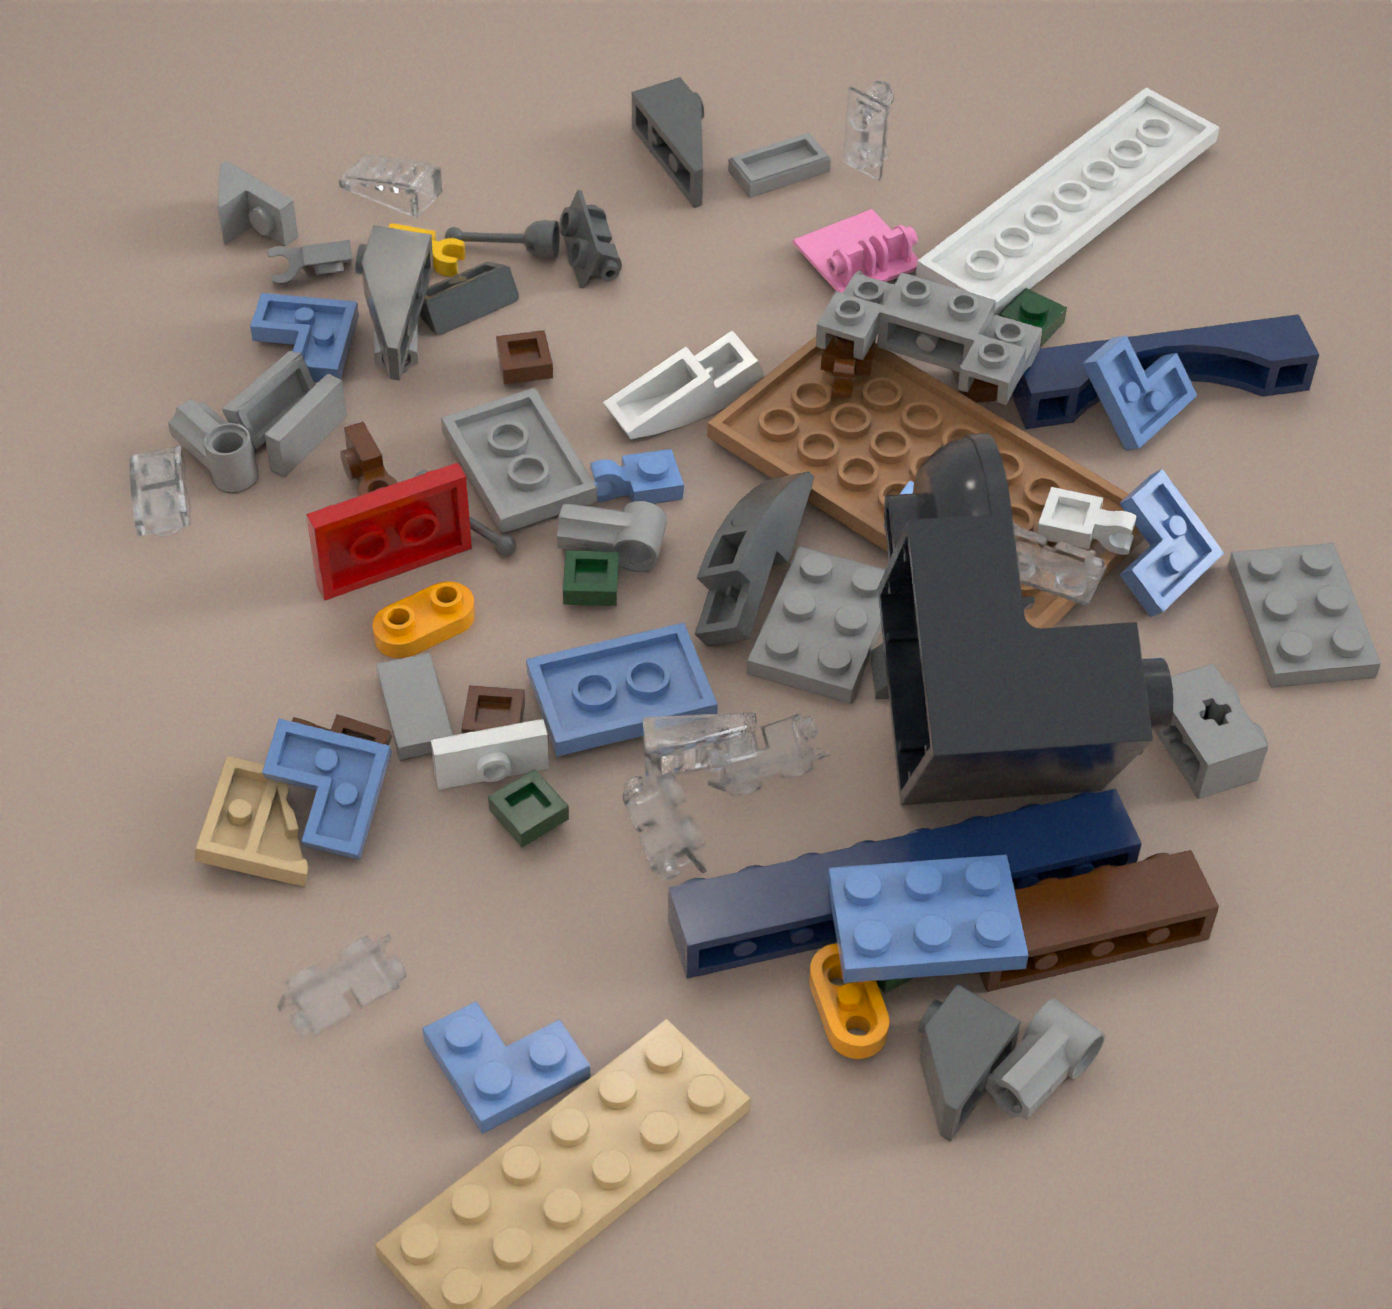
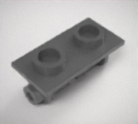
[559,190,622,288]

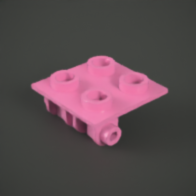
[793,209,919,293]

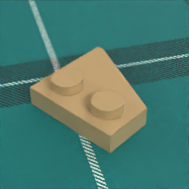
[195,756,309,887]

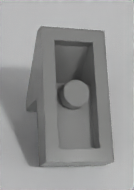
[218,161,298,246]

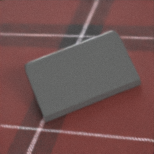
[419,261,519,334]

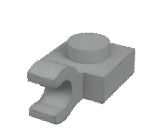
[267,240,353,284]

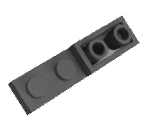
[695,471,815,646]

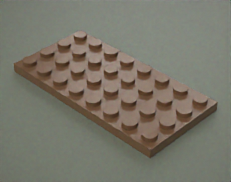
[707,336,1145,628]

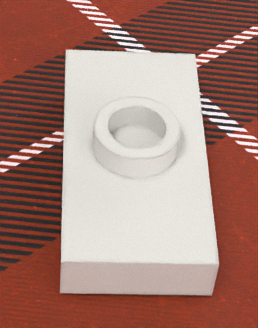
[431,719,549,790]

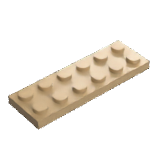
[375,1019,750,1309]

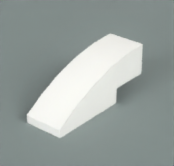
[603,330,765,439]

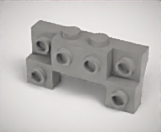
[816,272,1042,405]

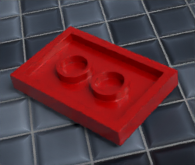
[306,462,472,601]

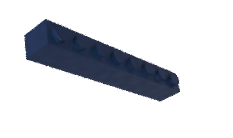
[668,788,1142,979]

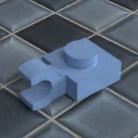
[590,449,684,504]

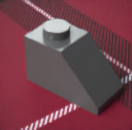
[918,984,1021,1142]

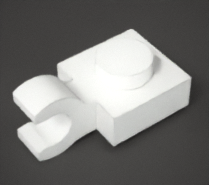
[1037,487,1136,555]

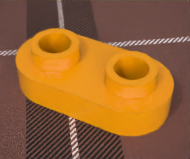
[372,581,475,658]
[809,943,889,1059]

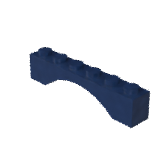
[1012,314,1320,429]

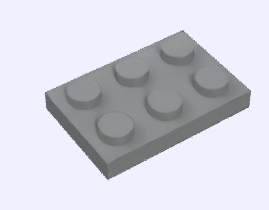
[441,387,597,534]
[1228,543,1381,687]
[747,546,886,704]

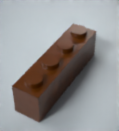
[979,850,1219,992]

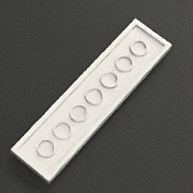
[916,87,1220,315]

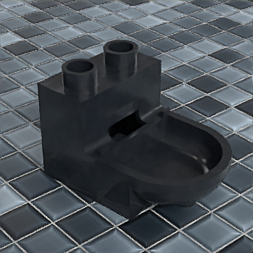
[877,433,1174,805]

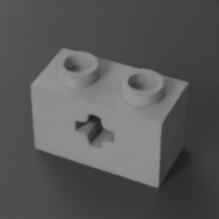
[1154,663,1268,799]

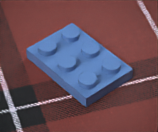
[526,623,718,757]
[827,855,1029,983]

